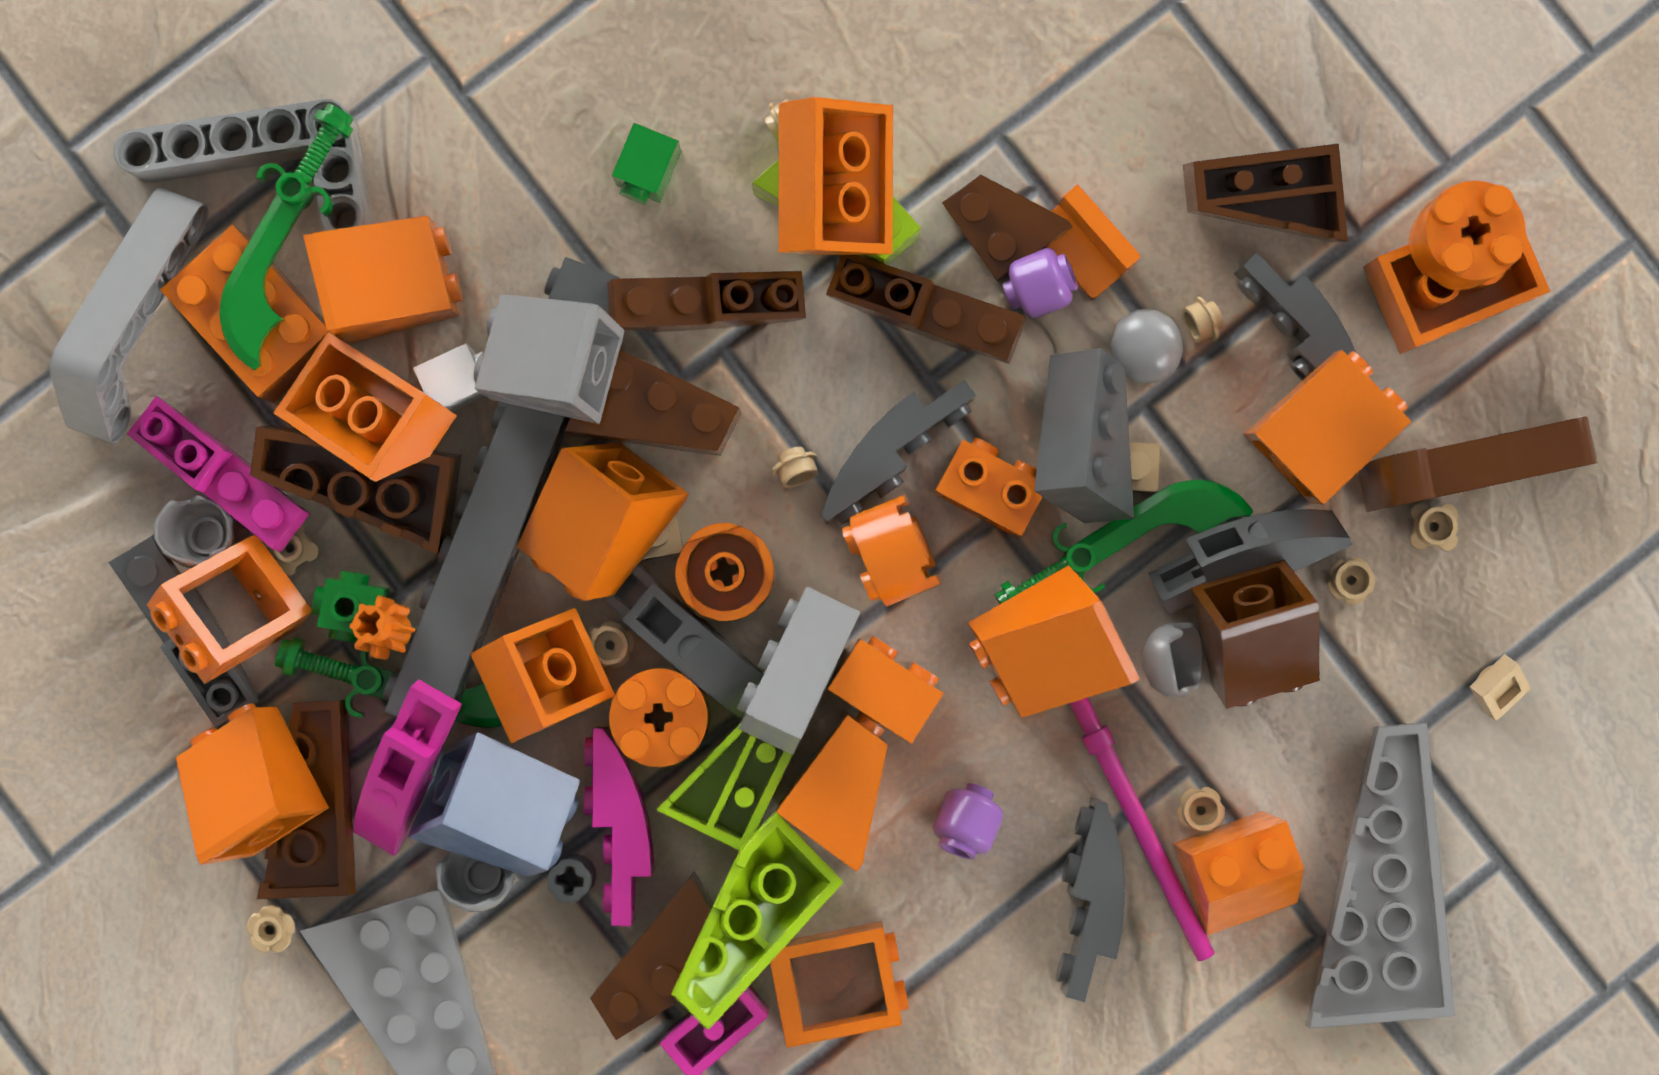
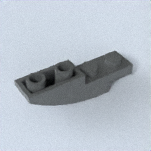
[1234,253,1356,381]
[822,380,976,526]
[1148,509,1353,615]
[108,534,259,728]
[602,563,764,719]
[1056,797,1125,1002]

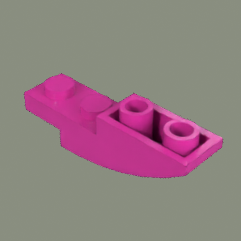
[127,396,310,552]
[353,680,462,856]
[584,727,655,926]

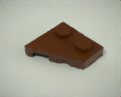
[942,174,1073,282]

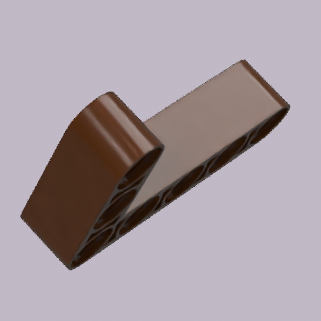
[1358,416,1598,512]

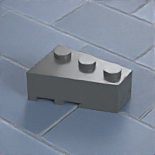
[1034,348,1134,523]

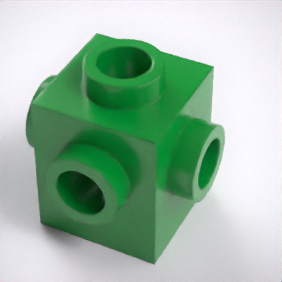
[312,570,390,642]

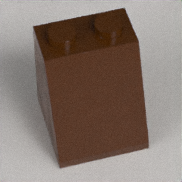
[1191,560,1319,709]

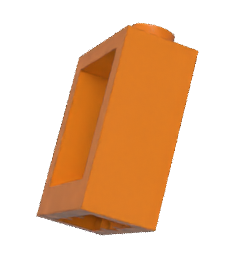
[147,534,312,684]
[770,921,909,1048]

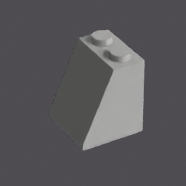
[474,294,625,424]

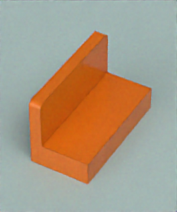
[1046,184,1142,300]

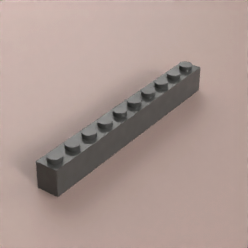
[383,257,620,716]

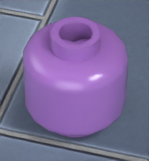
[1003,248,1078,319]
[933,783,1003,860]

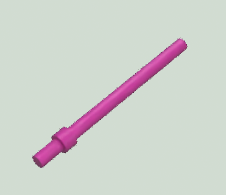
[1069,698,1215,961]

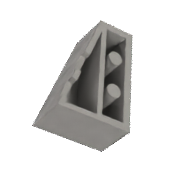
[737,587,860,755]

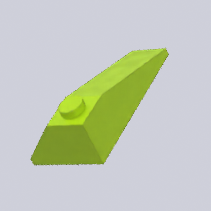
[672,812,843,1030]

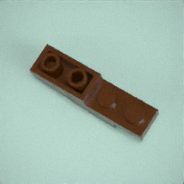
[826,255,1027,364]
[607,271,806,332]

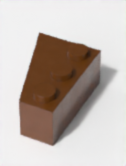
[1183,143,1348,242]
[565,350,741,456]
[590,871,714,1040]

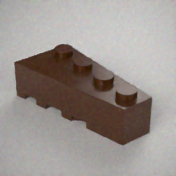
[250,425,462,554]

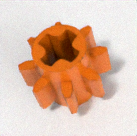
[350,596,415,660]

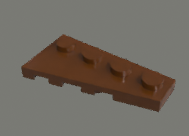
[257,699,356,899]

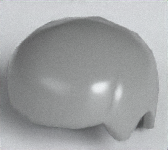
[1110,309,1183,383]
[154,495,236,568]
[1142,622,1203,697]
[436,852,515,912]

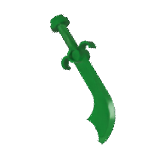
[219,103,354,370]
[994,480,1254,605]
[275,637,503,728]

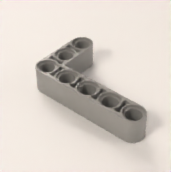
[114,99,373,231]
[49,187,208,444]

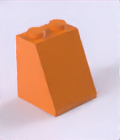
[303,215,463,344]
[1243,350,1412,505]
[517,443,689,601]
[968,565,1140,718]
[176,704,329,865]
[776,711,888,872]
[1172,811,1304,935]

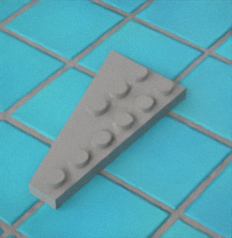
[1305,723,1455,1028]
[300,889,497,1075]

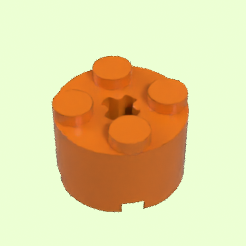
[1409,181,1526,290]
[842,494,941,606]
[675,523,775,621]
[609,668,711,767]

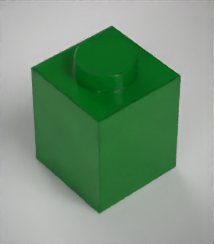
[612,123,682,205]

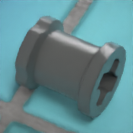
[547,854,596,903]

